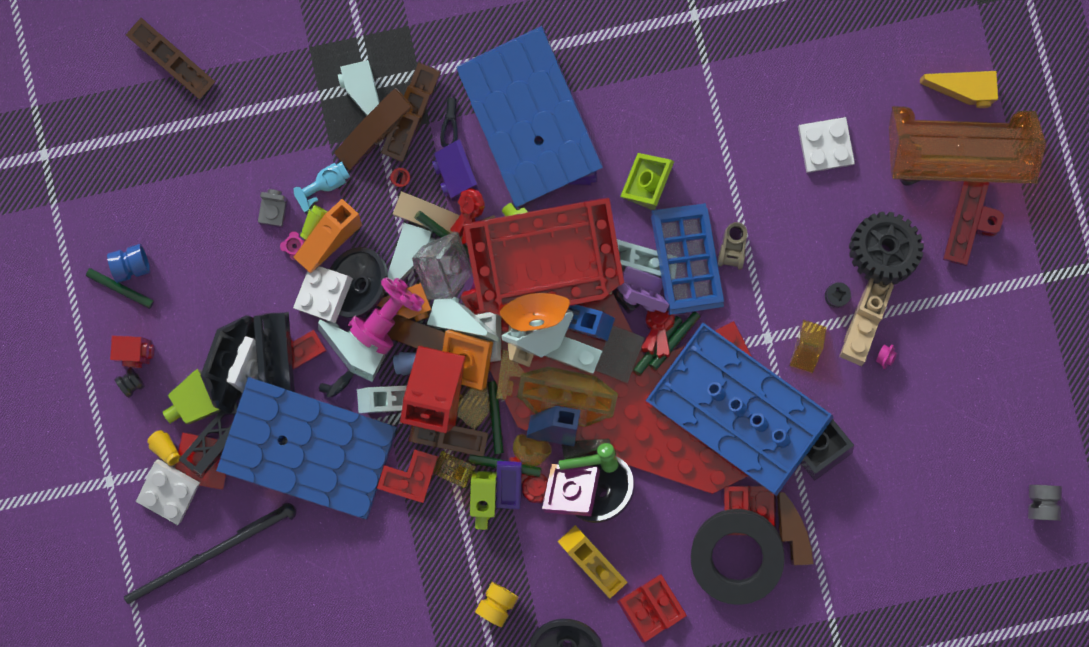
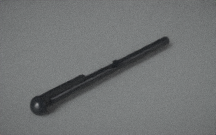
[124,503,296,604]

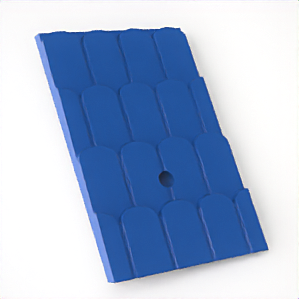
[456,26,603,207]
[646,323,834,496]
[216,377,398,520]

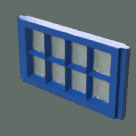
[651,203,724,315]

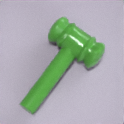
[559,443,618,473]

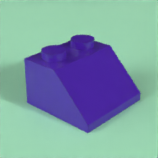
[432,139,478,201]

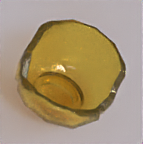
[513,434,552,467]

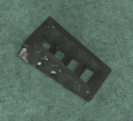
[562,438,617,459]

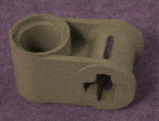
[718,222,747,270]

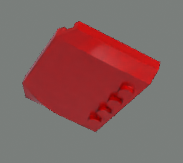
[463,198,624,316]

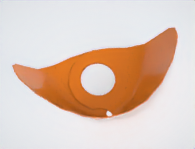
[500,293,570,331]

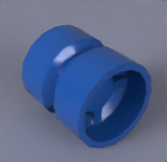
[107,244,150,283]

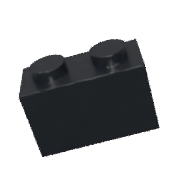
[800,419,854,481]

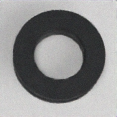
[691,509,784,605]

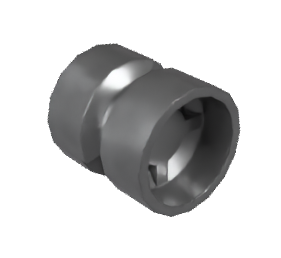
[1028,485,1062,521]

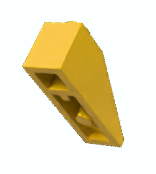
[920,71,998,108]
[558,525,628,598]

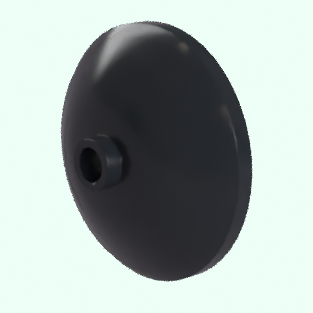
[329,247,388,318]
[575,453,635,523]
[530,619,603,647]

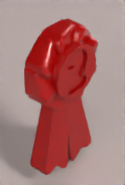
[450,188,485,244]
[642,310,675,358]
[496,453,548,503]

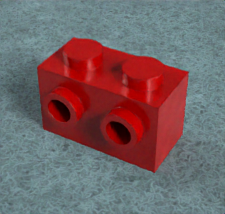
[110,336,154,368]

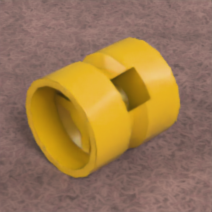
[475,582,519,627]

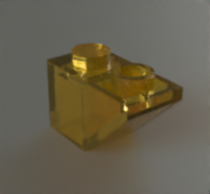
[457,384,490,430]

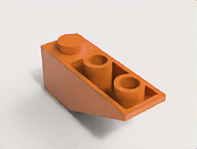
[293,199,362,274]

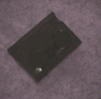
[595,325,645,383]

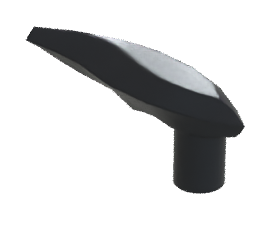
[319,370,354,398]

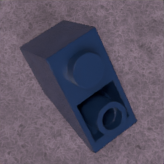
[526,406,581,446]

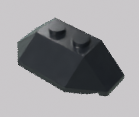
[200,315,255,414]

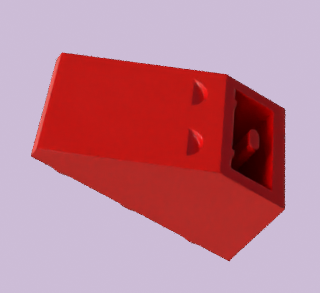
[400,346,466,433]

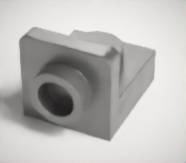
[258,189,287,227]

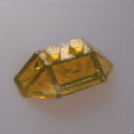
[517,366,618,427]

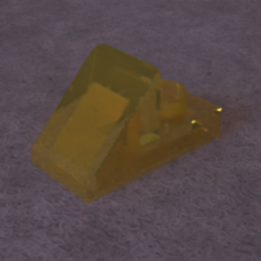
[496,350,529,401]

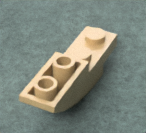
[839,278,894,367]

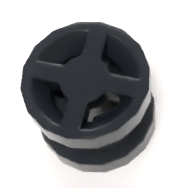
[824,282,851,308]
[115,367,145,398]

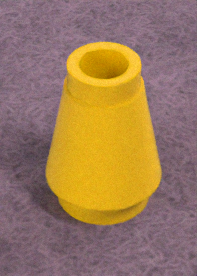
[147,430,181,466]

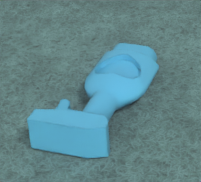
[293,162,350,214]

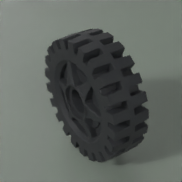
[849,212,924,285]

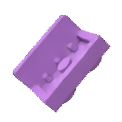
[617,266,669,313]

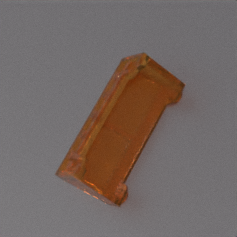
[889,106,1046,184]

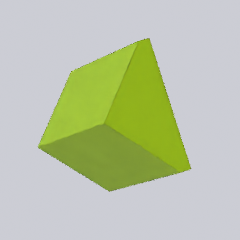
[620,153,674,210]

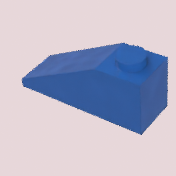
[568,304,615,341]

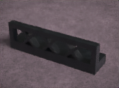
[254,312,295,392]
[179,391,243,479]

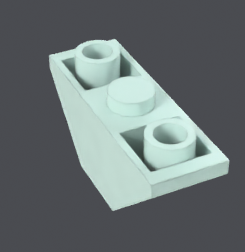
[502,310,573,357]

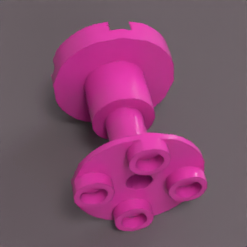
[348,277,424,354]

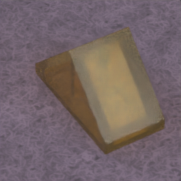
[789,320,826,373]
[433,451,476,488]

